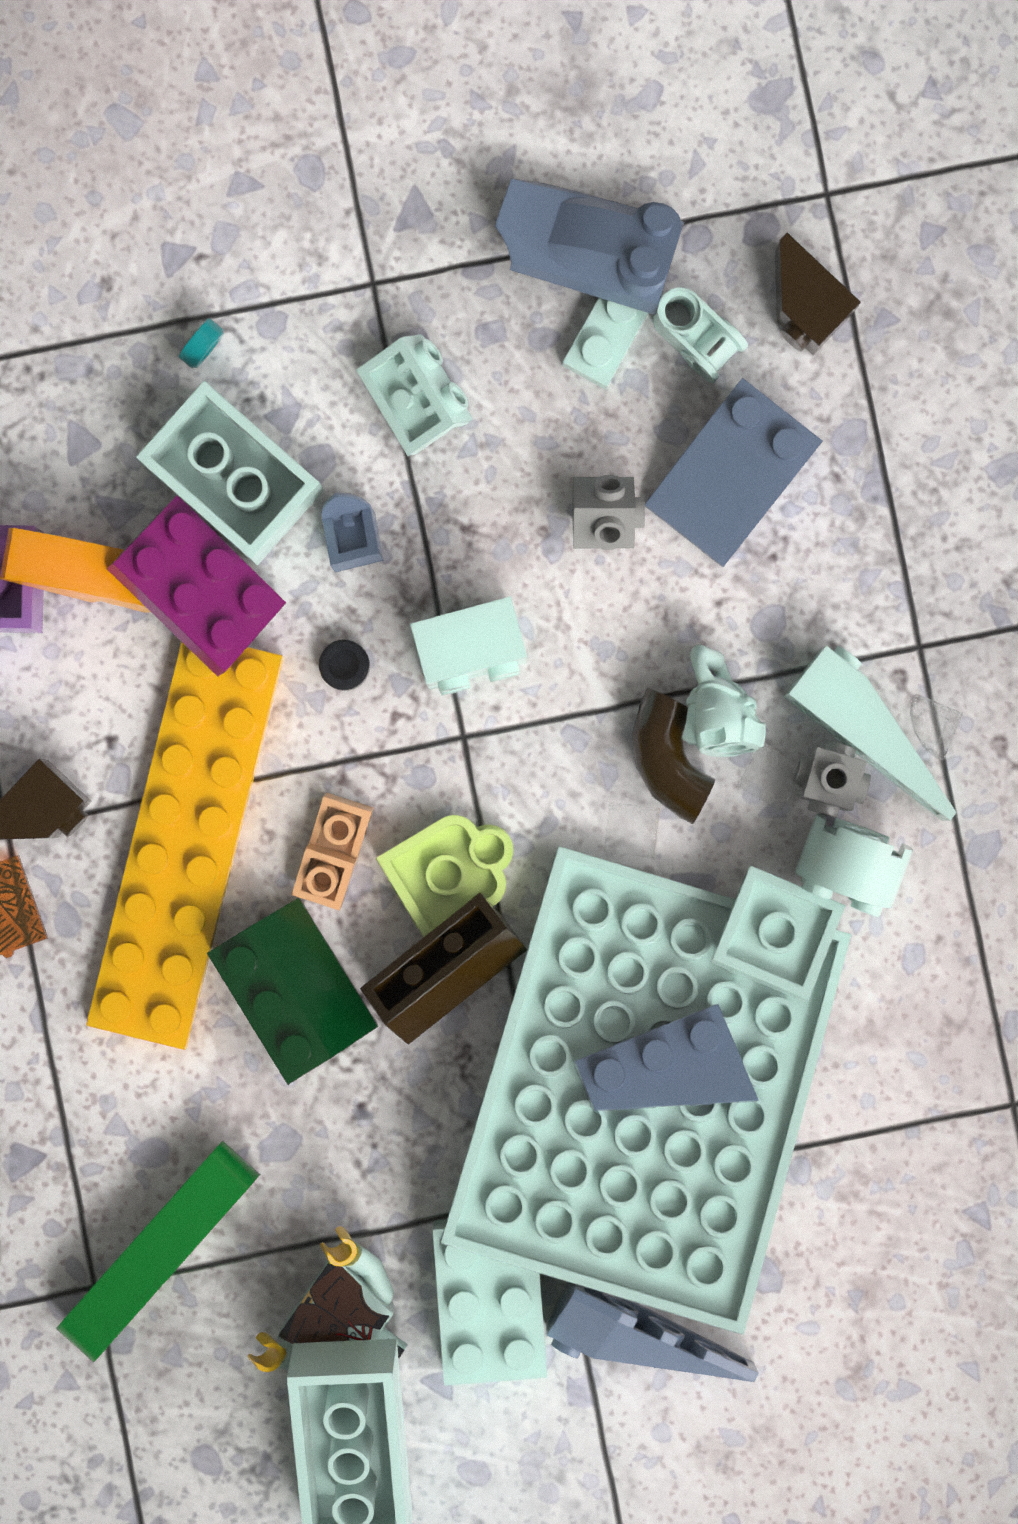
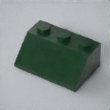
[207,898,378,1085]

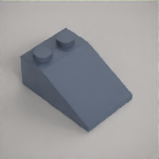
[645,378,823,567]

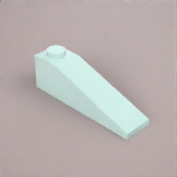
[783,646,957,821]

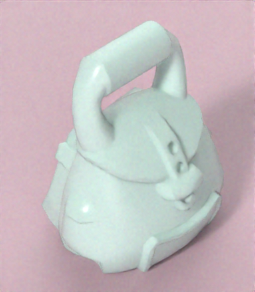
[682,645,766,757]

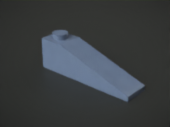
[546,1282,759,1382]

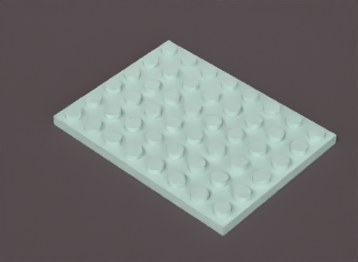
[441,846,851,1335]

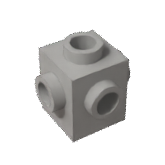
[572,475,645,550]
[793,741,871,818]

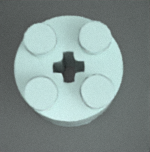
[795,813,913,917]

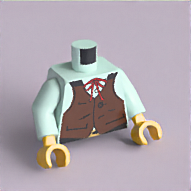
[247,1226,408,1372]

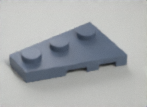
[573,1004,758,1111]

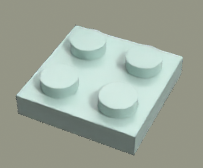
[710,865,846,1002]

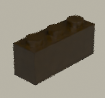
[360,893,528,1045]

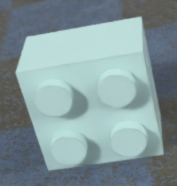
[410,596,527,696]

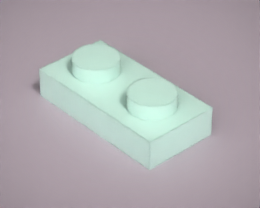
[562,298,649,390]

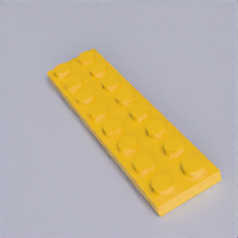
[86,642,284,1050]

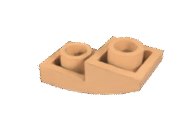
[292,792,374,911]

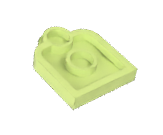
[376,815,513,938]

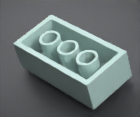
[287,1339,412,1524]

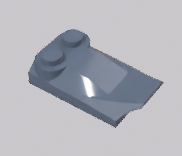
[495,178,684,315]

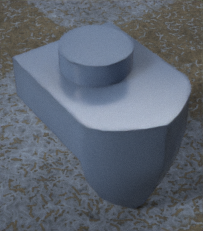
[321,492,384,573]

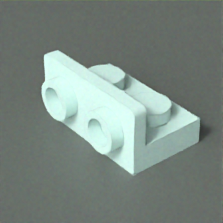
[356,334,473,456]

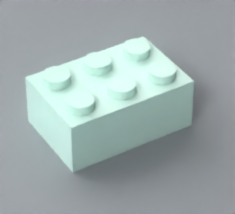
[136,381,324,565]
[433,1220,547,1386]

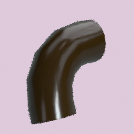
[632,688,715,824]

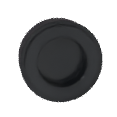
[319,640,370,691]

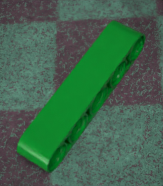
[56,1141,261,1363]

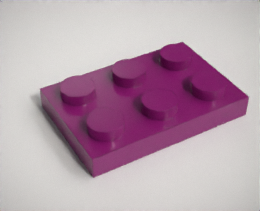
[106,495,286,677]

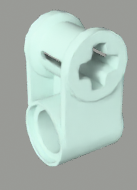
[653,287,748,383]

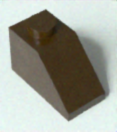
[775,232,861,355]
[0,759,92,840]

